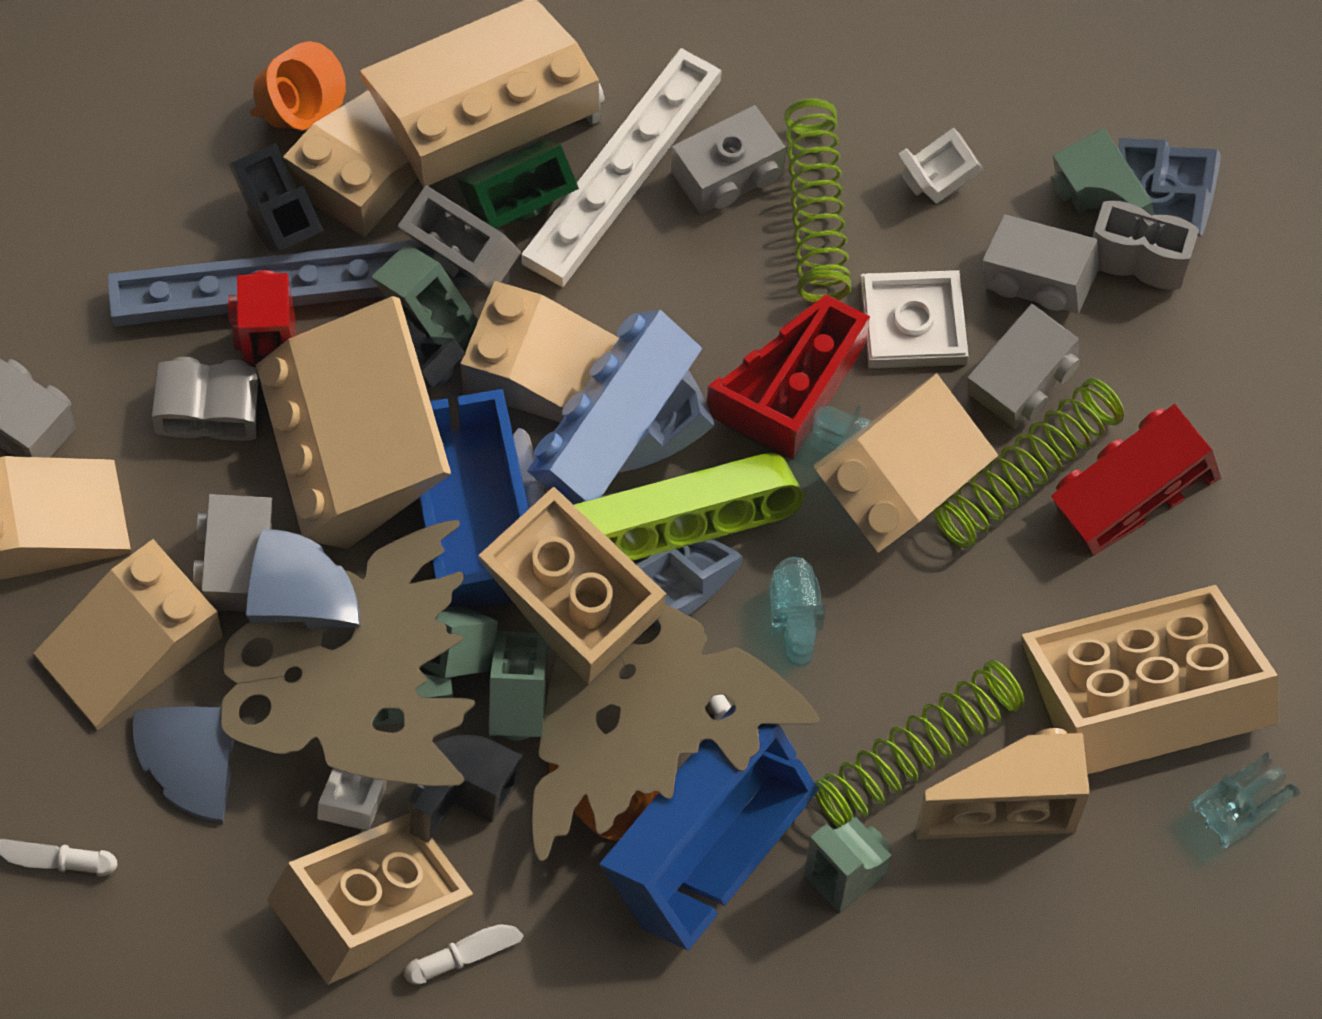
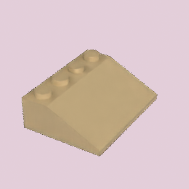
[360,0,599,187]
[256,296,451,549]
[1021,585,1278,774]

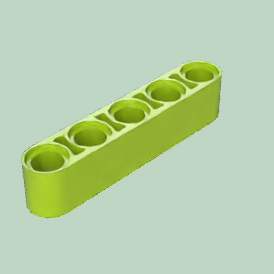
[574,452,804,561]

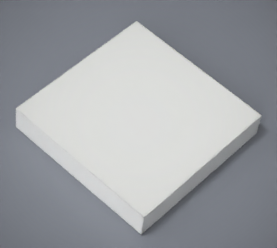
[860,270,969,369]

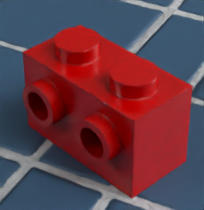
[228,270,296,368]

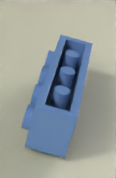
[527,310,703,505]

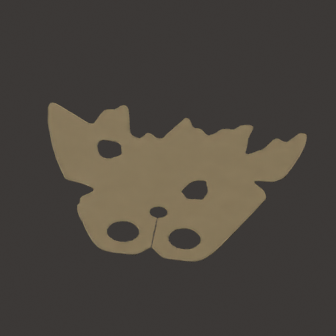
[221,520,475,786]
[532,604,820,861]

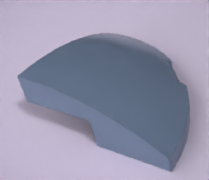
[1118,137,1221,237]
[619,370,714,473]
[246,529,360,629]
[633,539,743,630]
[133,707,234,824]

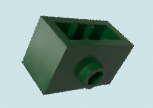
[457,139,579,229]

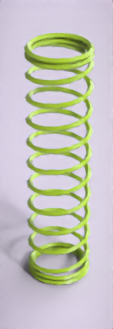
[784,98,852,303]
[933,378,1124,549]
[814,660,1024,828]

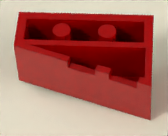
[706,294,870,460]
[1051,403,1221,556]

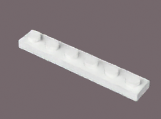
[521,48,721,288]

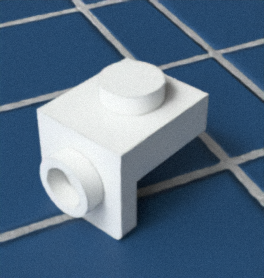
[899,128,984,204]
[317,768,387,830]

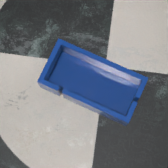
[418,389,529,610]
[599,705,819,951]

